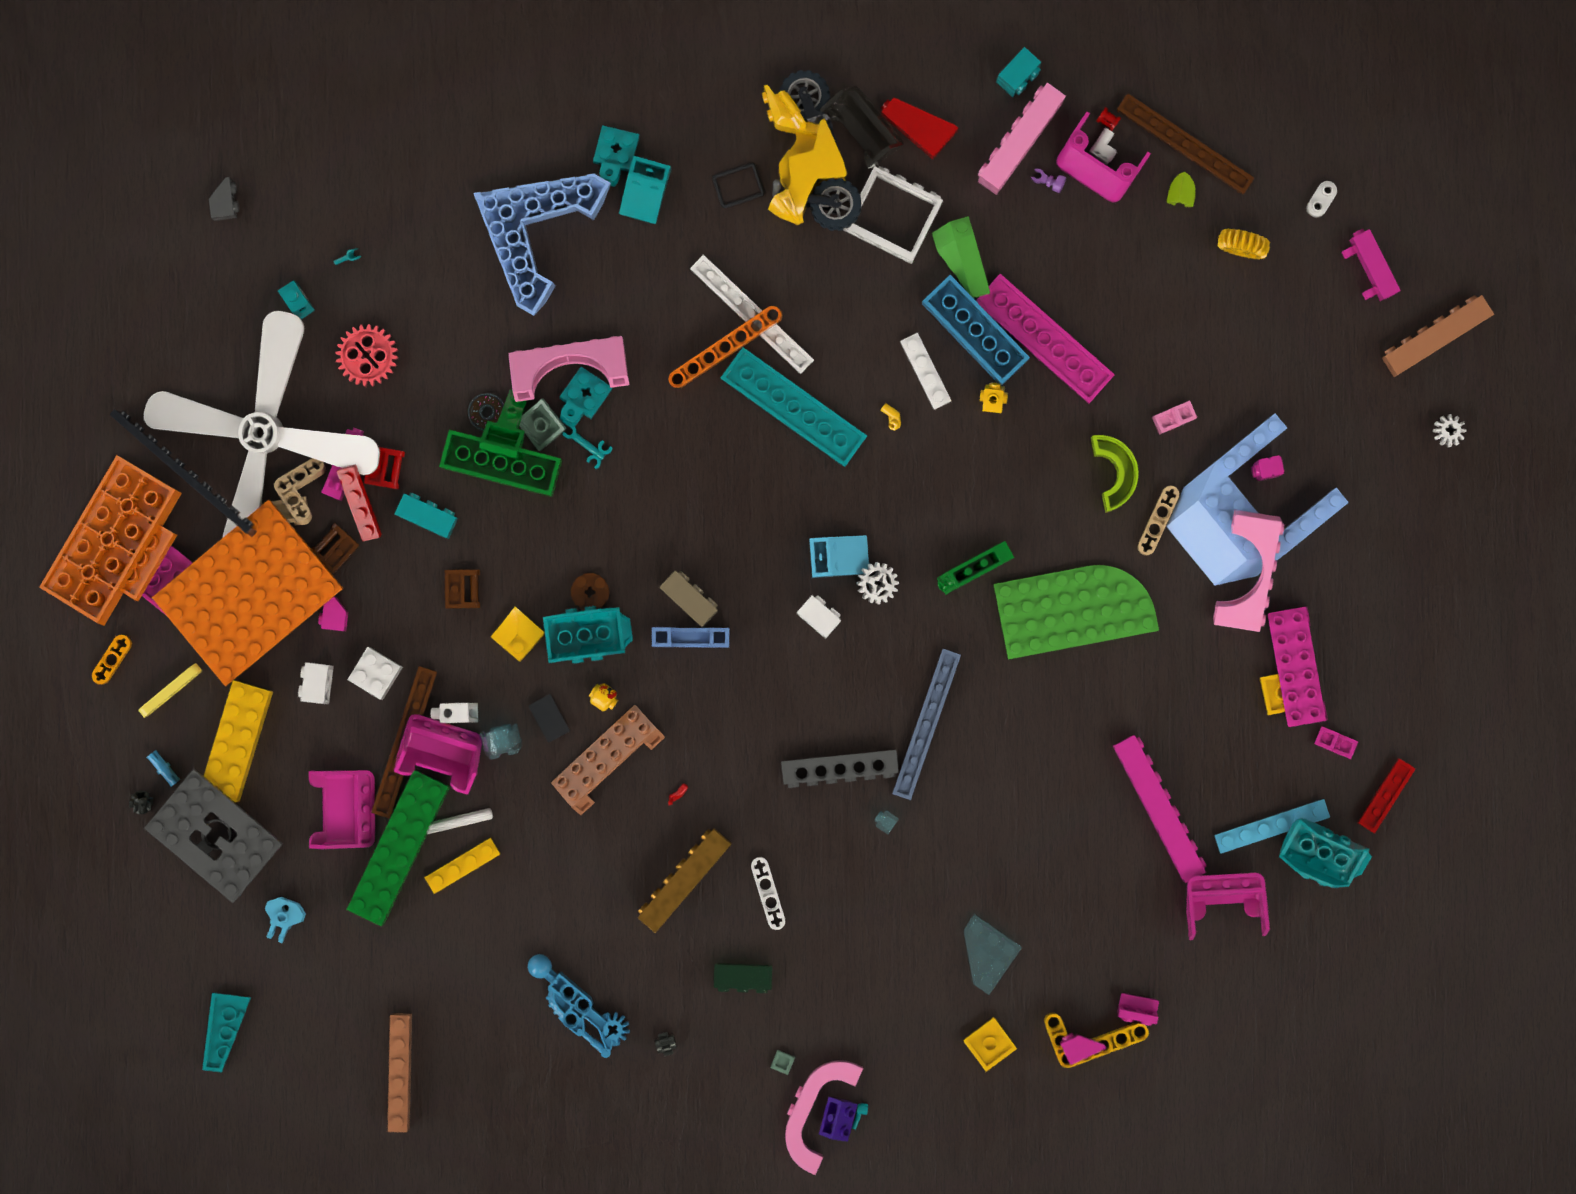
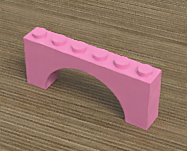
[508,336,629,402]

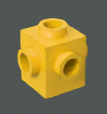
[980,383,1008,413]

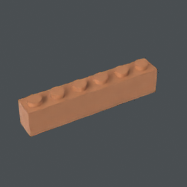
[1382,295,1494,377]
[388,1013,412,1132]

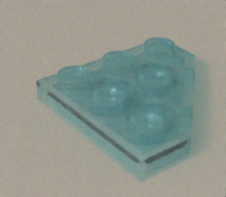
[963,914,1022,995]

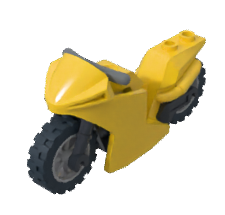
[762,70,861,231]

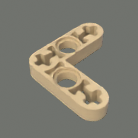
[274,458,326,525]

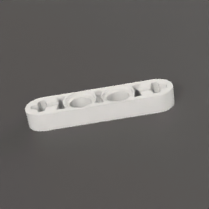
[751,857,785,930]

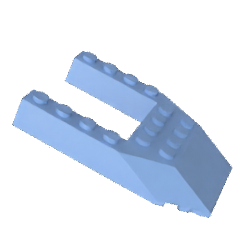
[1166,413,1349,586]

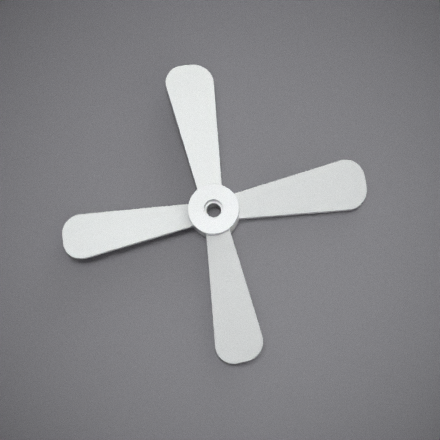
[144,311,380,537]

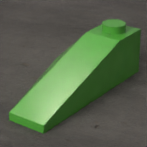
[932,216,990,298]

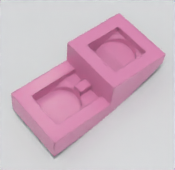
[1152,401,1197,435]

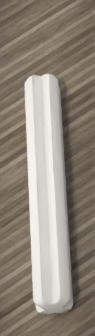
[428,808,493,834]

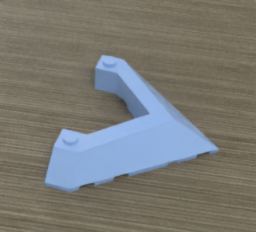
[473,174,611,316]

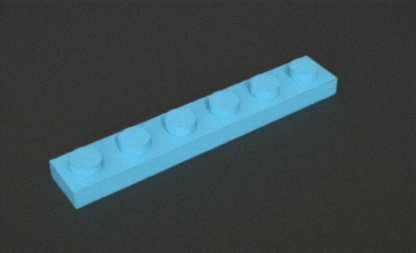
[1214,799,1330,854]

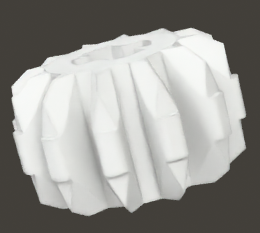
[1433,414,1466,447]

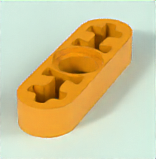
[92,635,132,684]

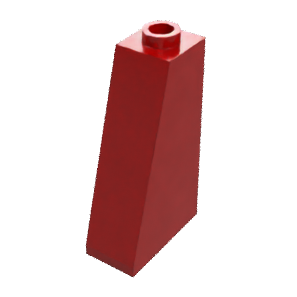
[881,98,958,160]

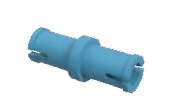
[146,750,181,787]

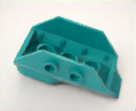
[543,606,633,664]
[1279,818,1372,888]

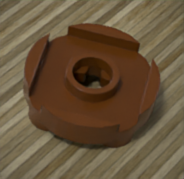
[571,573,610,611]

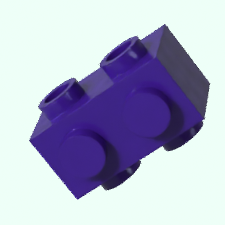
[819,1097,857,1142]

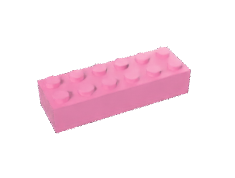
[978,83,1066,195]

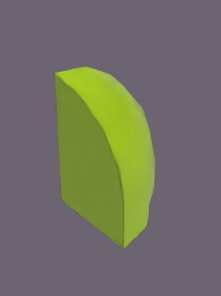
[1167,172,1195,207]

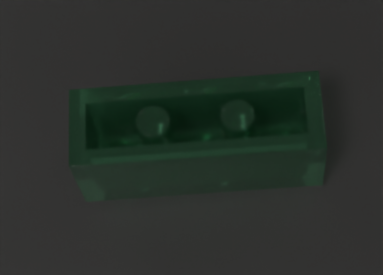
[714,963,773,993]

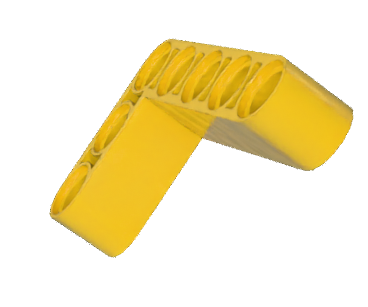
[1044,1013,1149,1068]

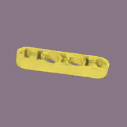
[138,663,202,718]

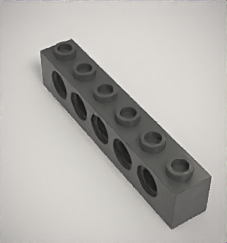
[781,750,899,788]

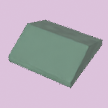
[519,398,566,451]

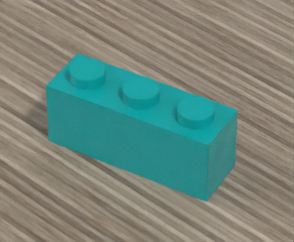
[395,492,458,539]

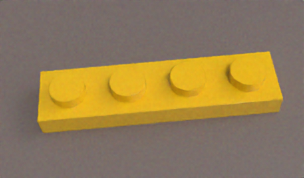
[424,838,501,894]

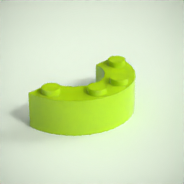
[1091,435,1138,513]

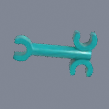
[563,427,613,469]

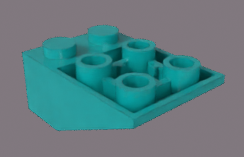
[619,156,671,224]

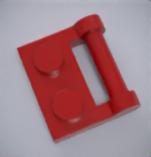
[364,447,405,490]

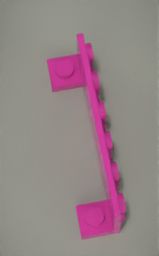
[1268,607,1328,727]

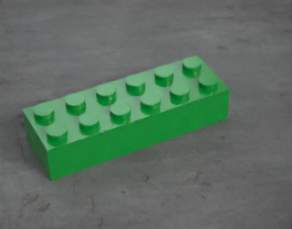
[439,430,562,497]

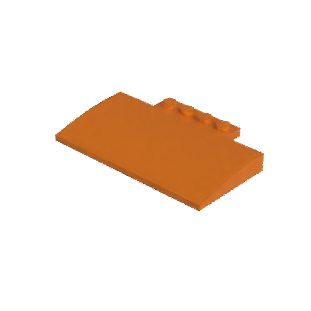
[39,455,182,626]

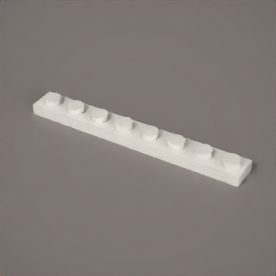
[690,255,814,374]

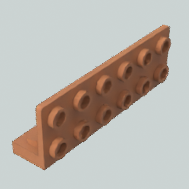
[551,705,665,815]

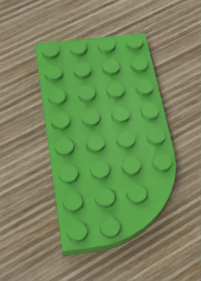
[993,565,1159,660]

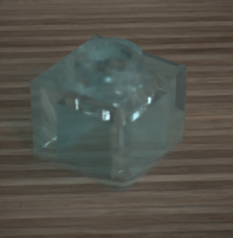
[874,810,899,834]

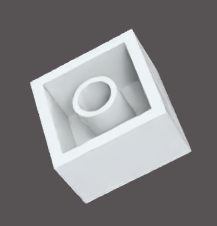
[797,595,841,639]
[348,647,403,700]
[298,663,334,704]

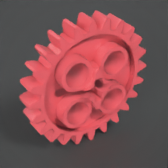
[336,324,399,387]

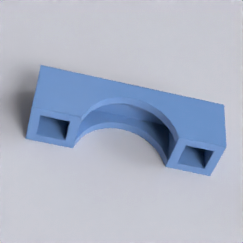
[652,627,730,648]

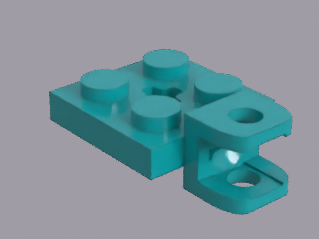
[593,125,639,187]
[559,367,613,428]

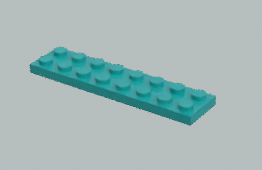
[720,347,867,467]

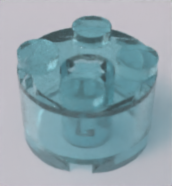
[480,723,523,760]

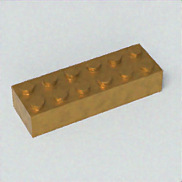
[638,828,732,933]

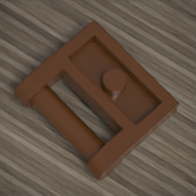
[311,523,360,574]
[445,570,480,609]

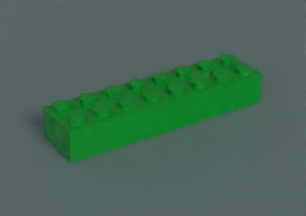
[346,770,451,926]

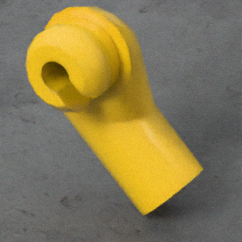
[880,403,901,430]

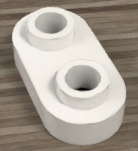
[1307,181,1337,217]

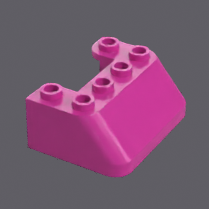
[394,715,483,795]

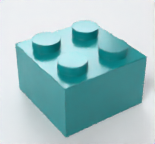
[996,47,1041,97]

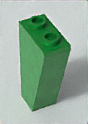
[937,541,1014,595]

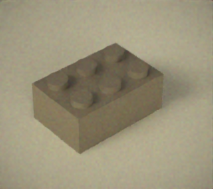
[660,571,718,628]

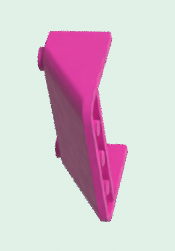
[309,770,375,849]

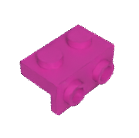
[1117,993,1159,1026]

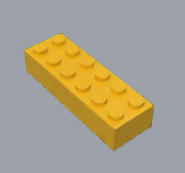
[204,680,273,802]

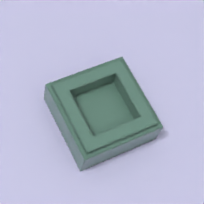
[770,1049,795,1075]

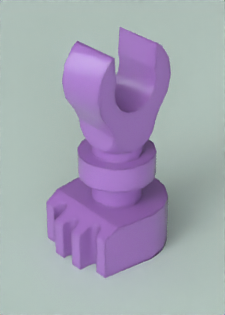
[1031,169,1066,193]

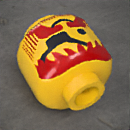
[589,683,618,711]

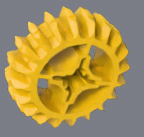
[1218,228,1270,259]

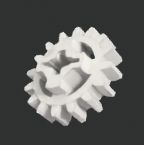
[856,562,899,604]

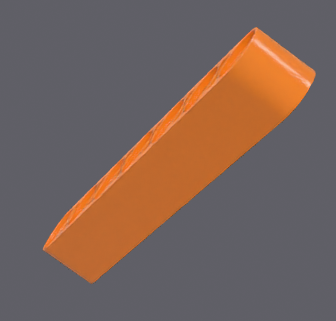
[669,306,783,388]

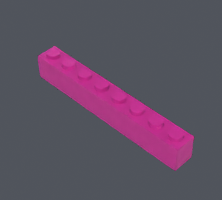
[1113,735,1207,883]

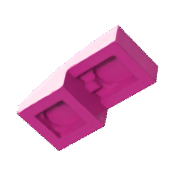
[1314,726,1358,759]

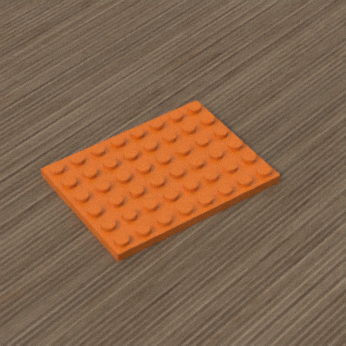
[152,499,344,687]

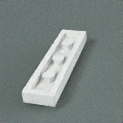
[900,333,951,410]

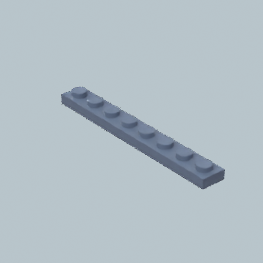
[892,649,961,800]

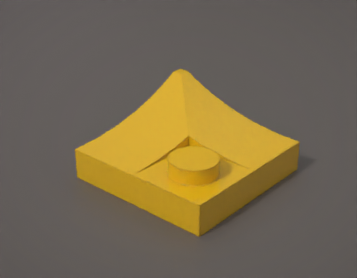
[491,607,545,662]

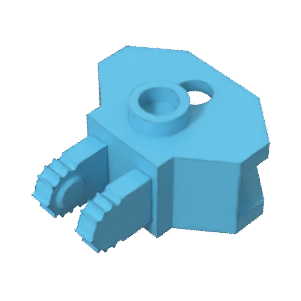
[265,897,306,943]

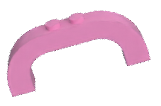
[785,1060,863,1175]

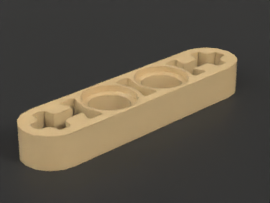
[1137,486,1179,555]

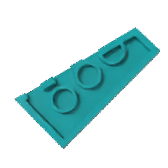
[202,993,251,1072]

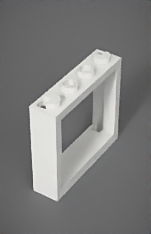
[844,166,943,264]

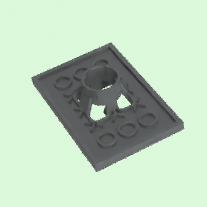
[144,769,283,903]

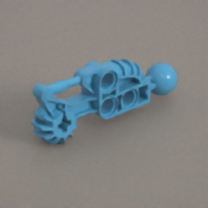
[527,954,630,1058]

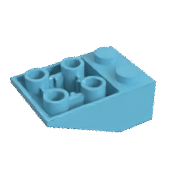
[810,535,869,578]

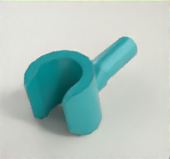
[334,248,361,265]
[852,1103,868,1130]

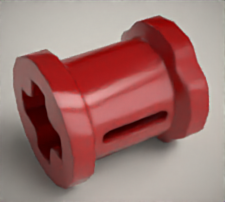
[1096,107,1121,131]

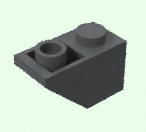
[209,177,239,221]

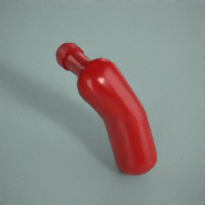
[668,783,688,805]

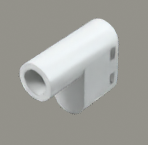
[1089,128,1117,164]

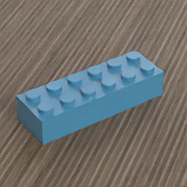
[922,275,1030,386]

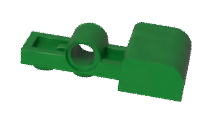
[479,390,527,459]

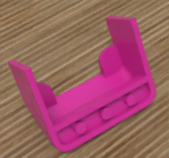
[1056,112,1151,202]
[1186,873,1270,940]

